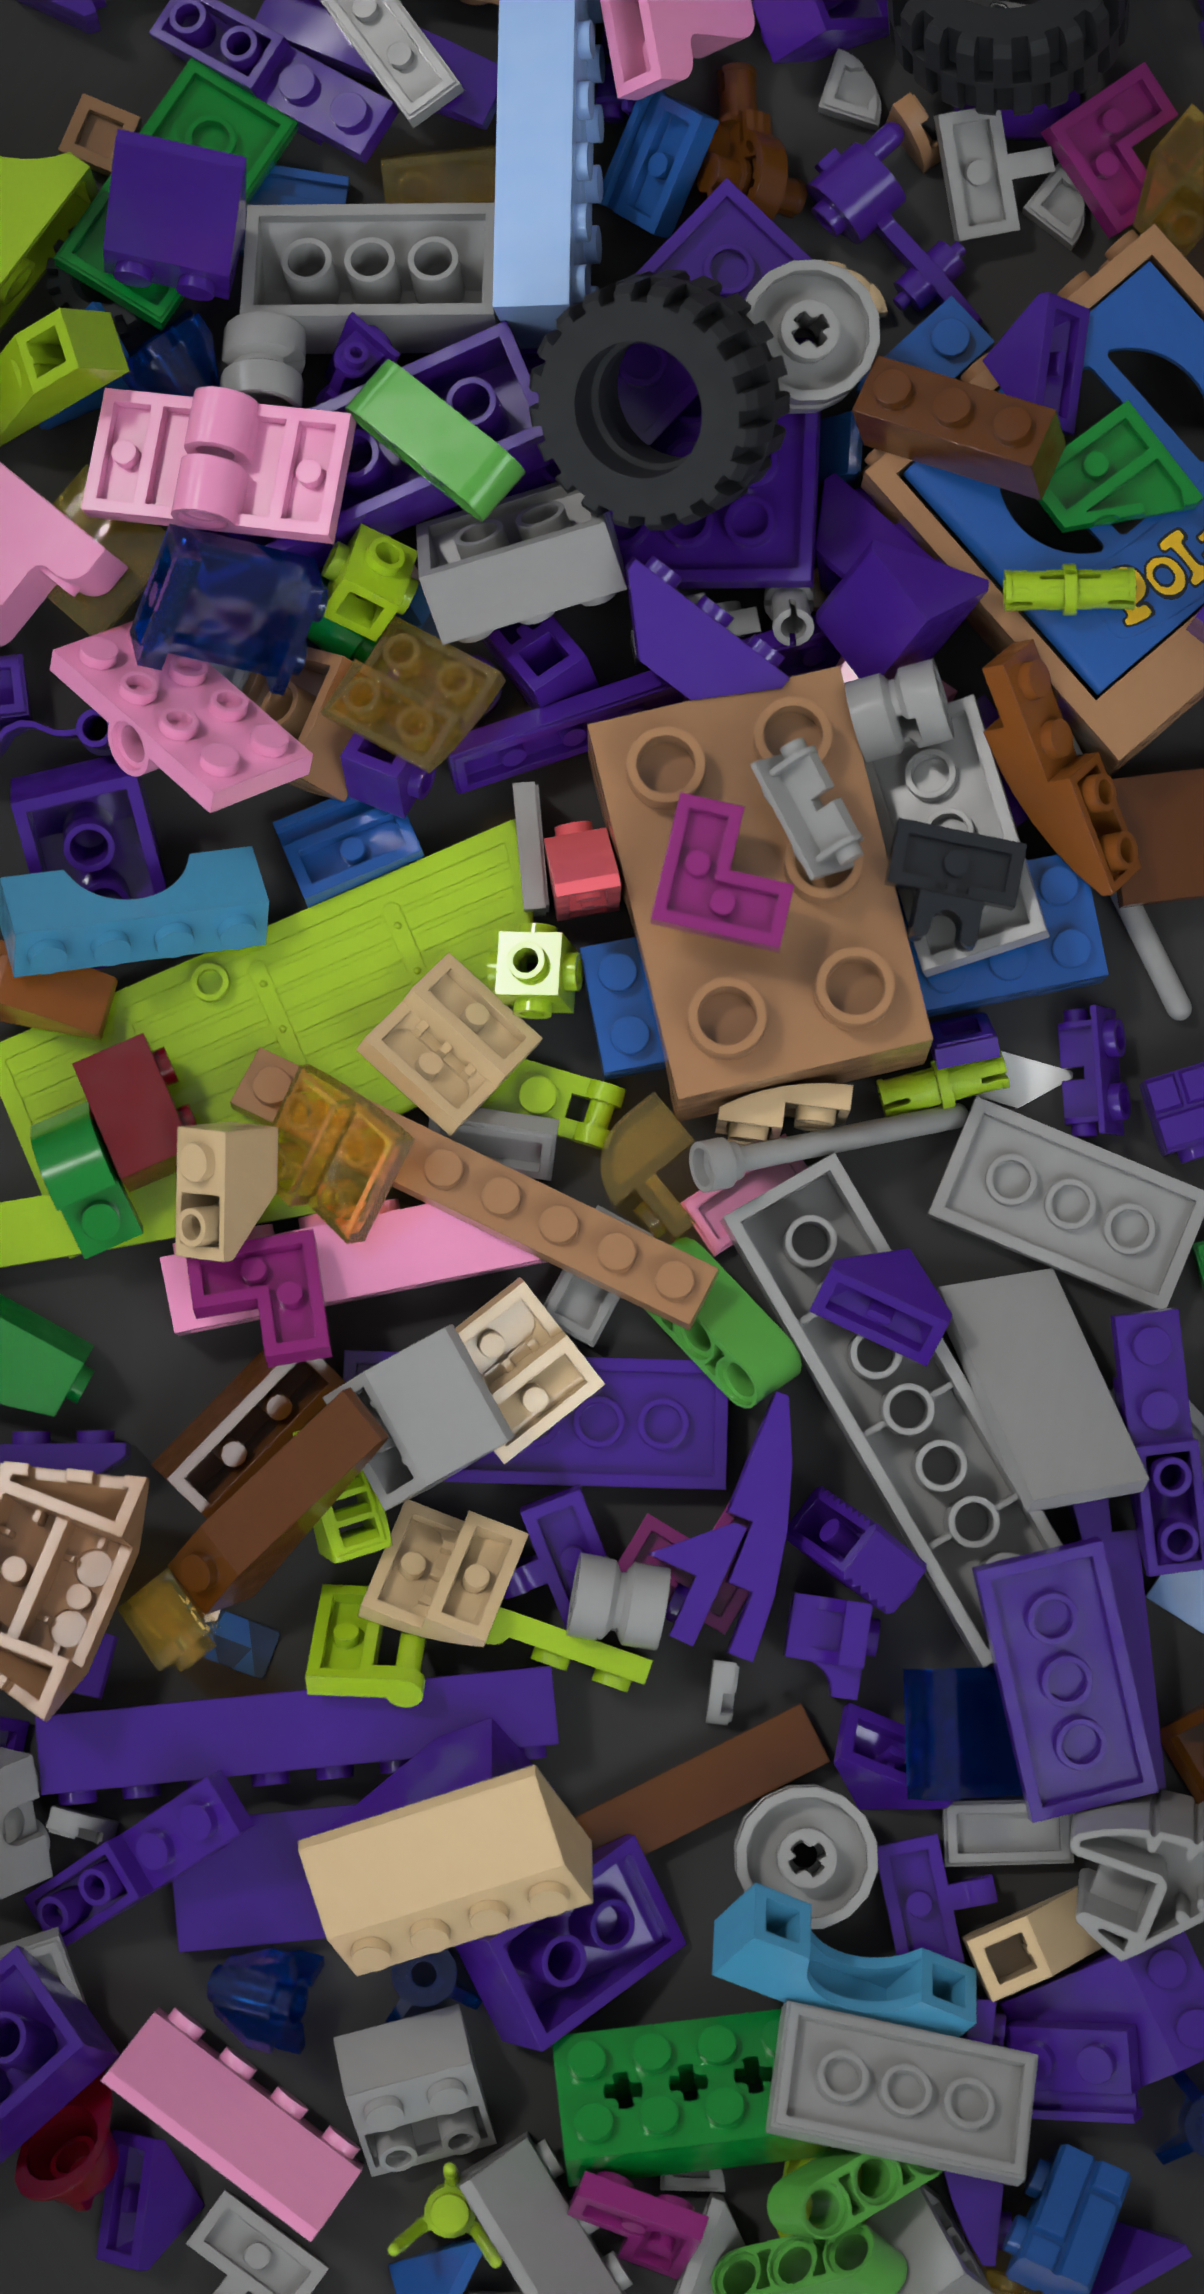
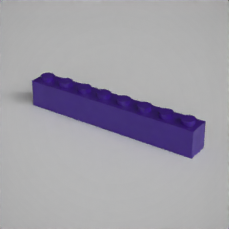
[35,1665,559,1806]

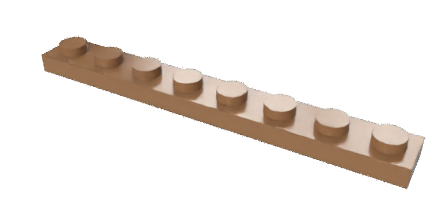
[230,1047,719,1331]

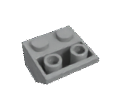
[323,1324,515,1511]
[333,2004,497,2177]

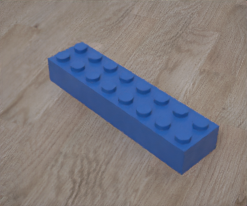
[580,854,1109,1080]

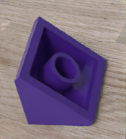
[815,539,989,680]

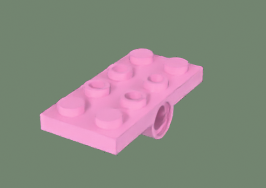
[81,386,357,544]
[50,614,313,813]

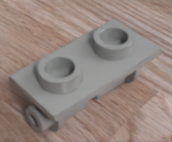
[750,737,864,880]

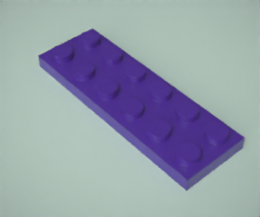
[343,1350,728,1490]

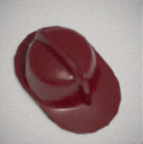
[14,2070,119,2212]

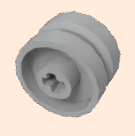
[745,260,880,414]
[734,1784,878,1929]

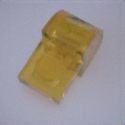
[600,1091,695,1242]

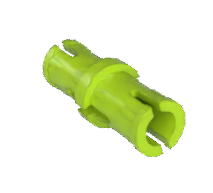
[1003,564,1136,616]
[876,1048,1010,1117]

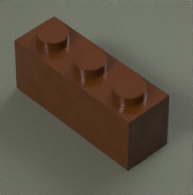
[852,355,1066,500]
[151,1349,346,1519]

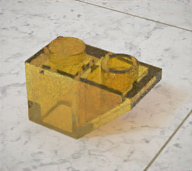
[1133,103,1204,257]
[117,1568,222,1672]

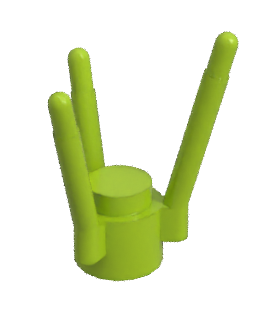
[388,2162,502,2268]

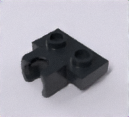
[884,818,1027,952]

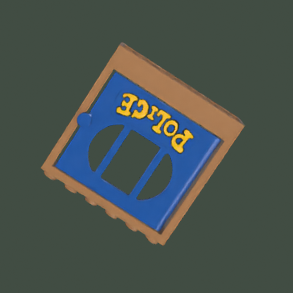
[860,223,1204,777]

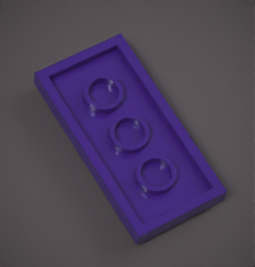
[617,178,812,446]
[972,1537,1159,1823]

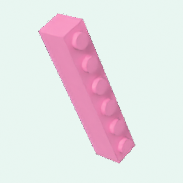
[160,1199,547,1336]

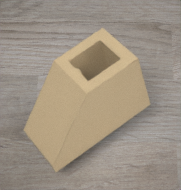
[175,1122,278,1262]
[961,1886,1103,2002]

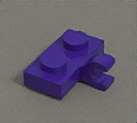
[504,1484,608,1628]
[877,1833,998,1963]

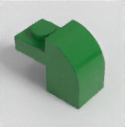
[30,1101,143,1259]

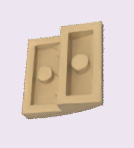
[356,953,543,1136]
[455,1277,605,1464]
[358,1500,529,1647]

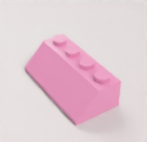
[101,2007,364,2242]

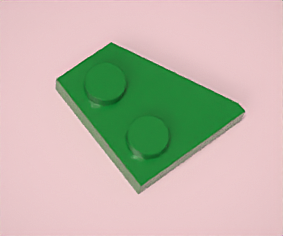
[1037,400,1204,533]

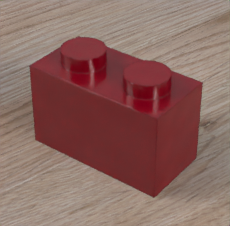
[72,1033,198,1192]

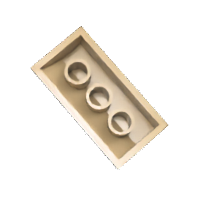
[298,1765,593,1976]

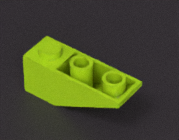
[0,308,129,446]

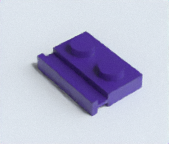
[1005,2019,1143,2124]

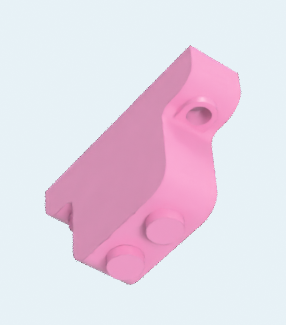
[600,0,755,100]
[0,462,129,647]

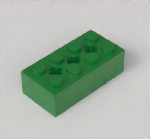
[552,2009,828,2187]

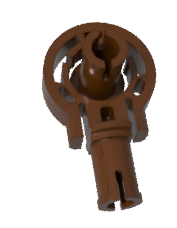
[696,62,807,221]

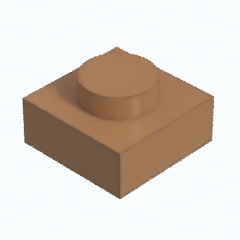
[58,93,143,177]

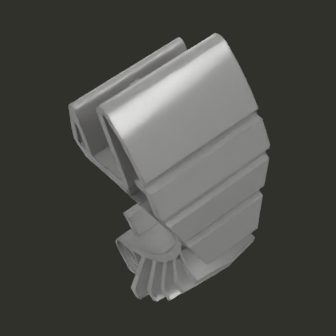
[1070,1789,1204,1961]

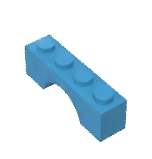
[0,846,269,978]
[712,1883,976,2038]

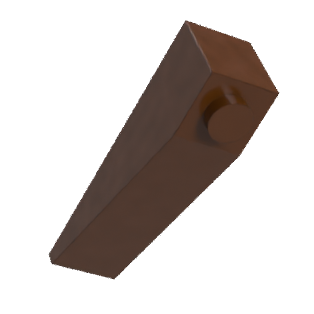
[167,1387,389,1615]

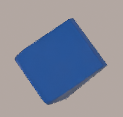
[818,411,863,487]

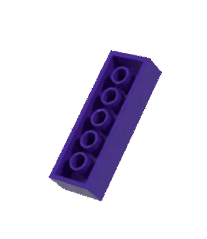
[177,320,555,612]

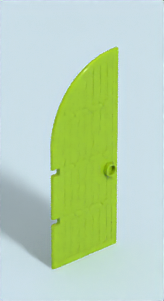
[0,819,534,1259]

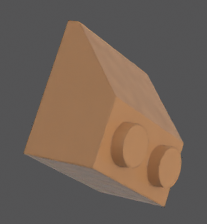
[242,637,385,802]

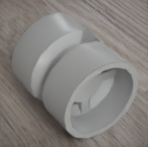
[220,311,307,408]
[845,658,955,763]
[566,1552,671,1651]

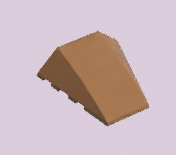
[0,1461,150,1722]

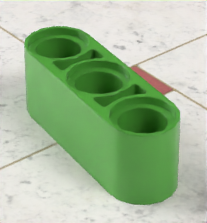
[345,359,525,522]
[644,1237,802,1408]
[767,2147,943,2240]
[711,2223,907,2294]

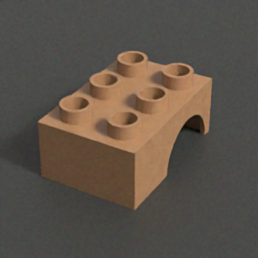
[587,666,933,1122]

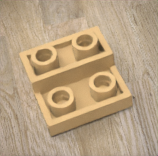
[715,1083,853,1146]

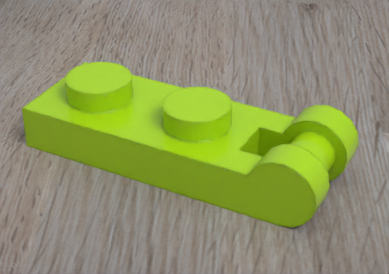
[479,1059,626,1151]
[486,1607,653,1693]

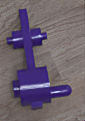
[806,122,983,325]

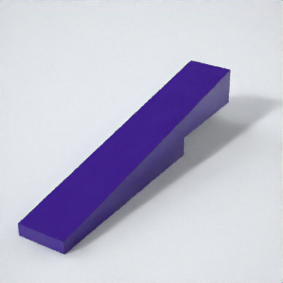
[1067,1498,1166,1789]

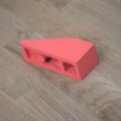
[543,821,621,921]

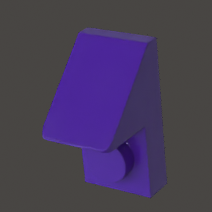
[648,1522,747,1646]

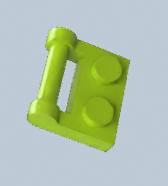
[305,1584,426,1708]

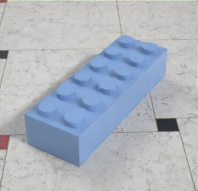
[493,0,605,349]

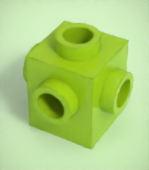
[319,523,419,642]
[487,923,583,1019]

